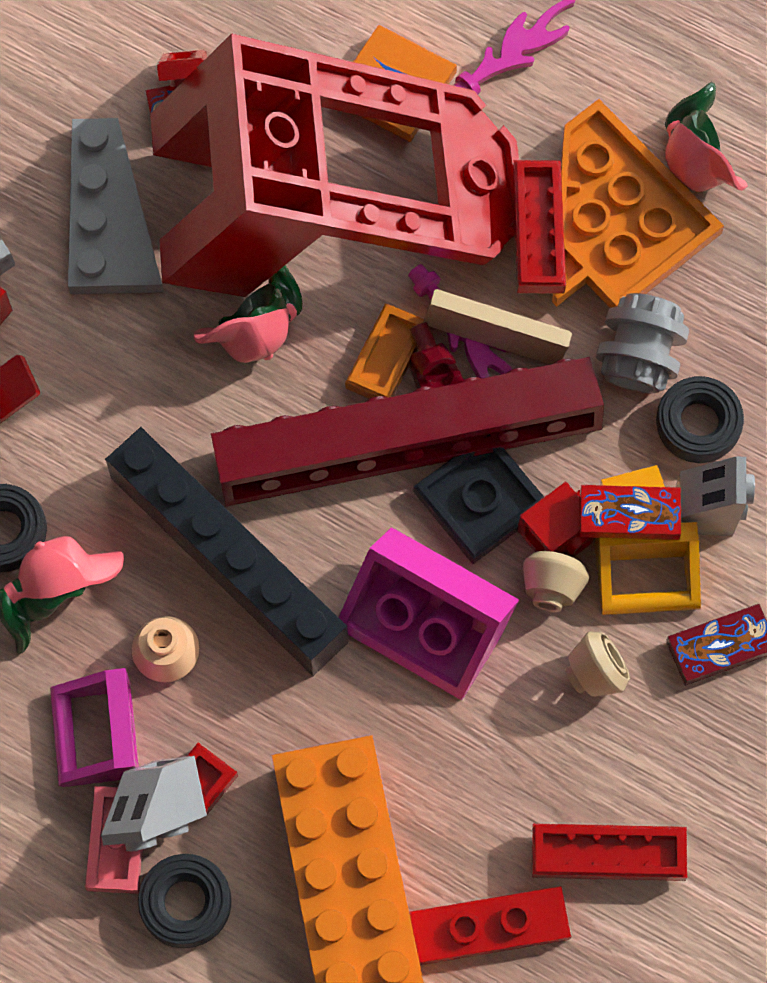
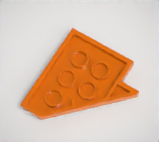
[552,99,724,308]

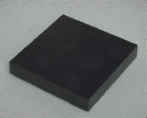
[413,434,544,564]

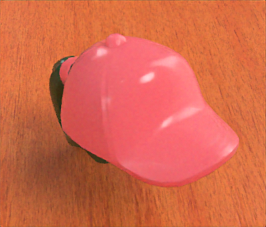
[665,82,748,192]
[194,265,303,363]
[0,536,124,654]

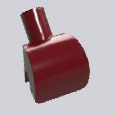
[410,322,463,389]

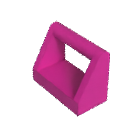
[50,668,139,787]

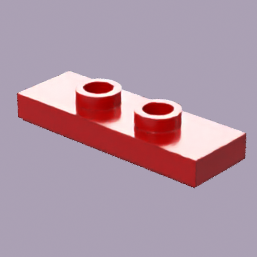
[157,49,207,87]
[513,160,566,294]
[532,824,688,881]
[409,886,571,965]

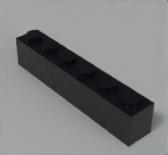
[105,427,348,676]

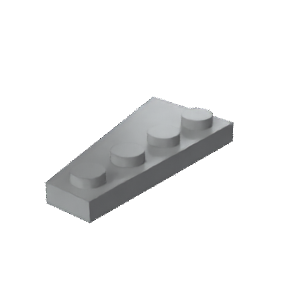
[68,118,164,294]

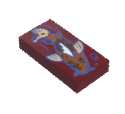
[666,604,767,686]

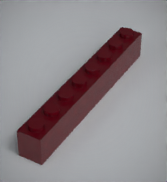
[211,357,604,507]

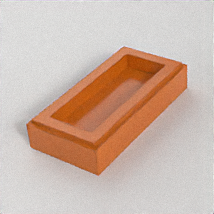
[345,303,424,399]

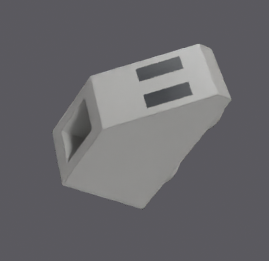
[675,456,755,536]
[101,756,207,851]

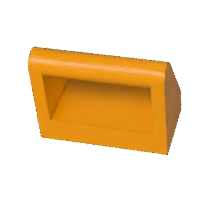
[594,522,701,615]

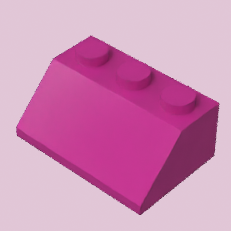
[338,527,519,700]

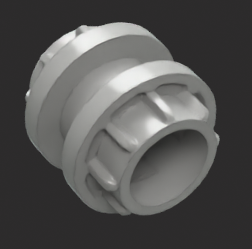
[596,293,689,394]

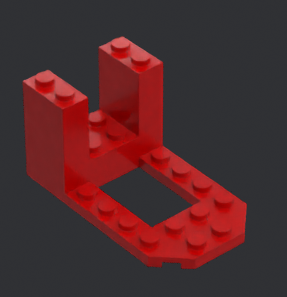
[150,33,519,297]

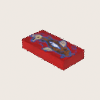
[580,485,681,540]

